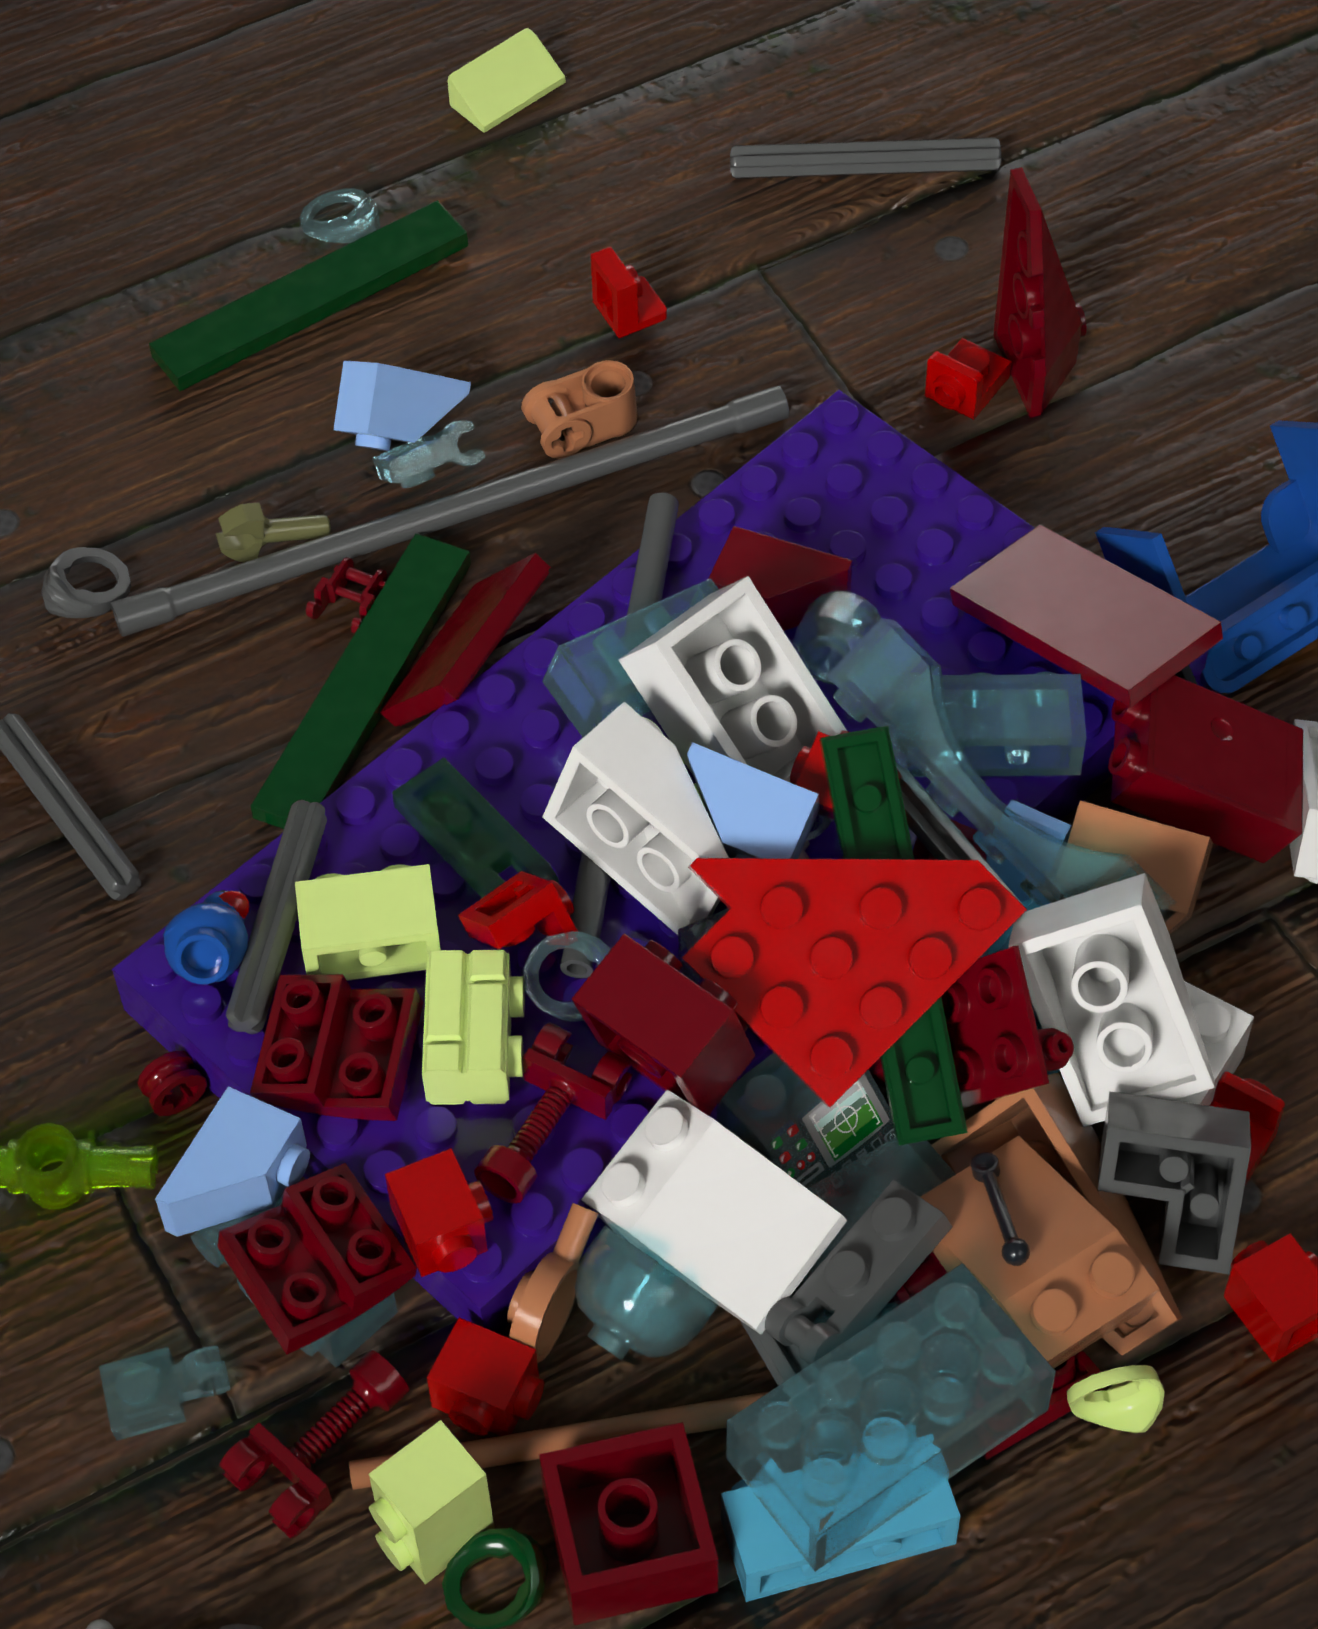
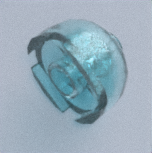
[574,1226,718,1360]

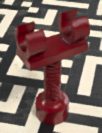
[474,1022,633,1204]
[219,1350,409,1539]

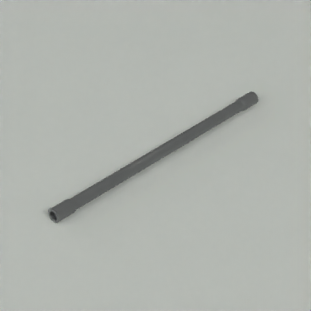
[111,385,789,637]

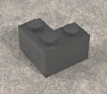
[1098,1091,1251,1274]

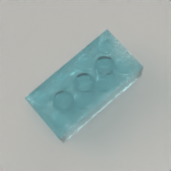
[726,1263,1056,1572]

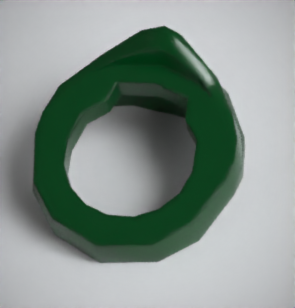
[442,1528,548,1629]

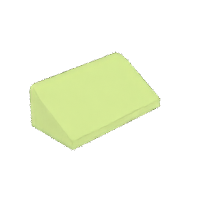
[447,28,566,133]

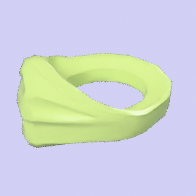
[1067,1365,1165,1433]

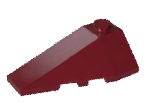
[993,167,1087,418]

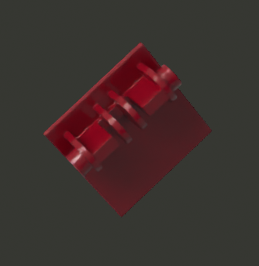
[941,946,1074,1109]

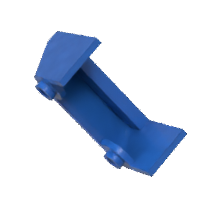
[1095,420,1318,693]

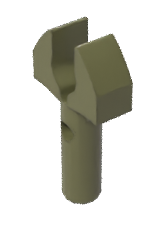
[216,503,331,562]

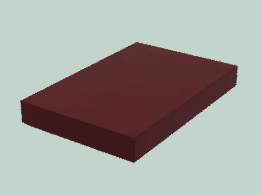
[380,553,551,727]

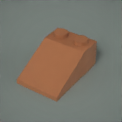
[920,1136,1160,1386]

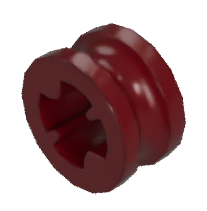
[137,1051,207,1116]

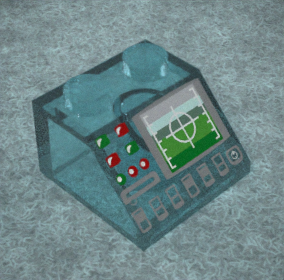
[716,1053,908,1207]

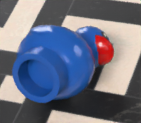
[163,890,250,984]

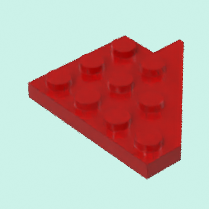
[681,858,1027,1107]

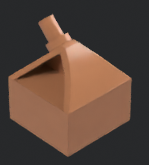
[1058,801,1213,934]

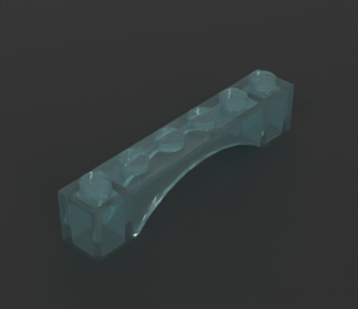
[826,618,1177,916]

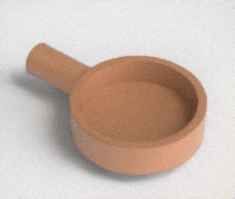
[507,1203,599,1362]

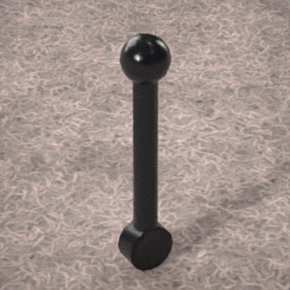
[971,1152,1030,1266]

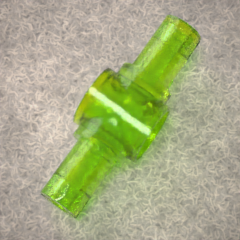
[0,1123,158,1210]

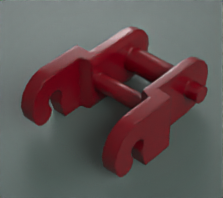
[306,557,387,634]

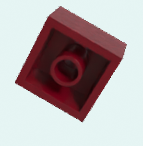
[572,933,756,1116]
[539,1422,718,1626]

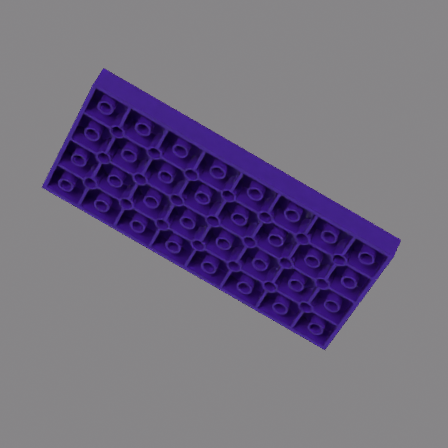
[112,390,1208,1334]

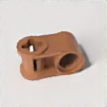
[521,360,638,459]

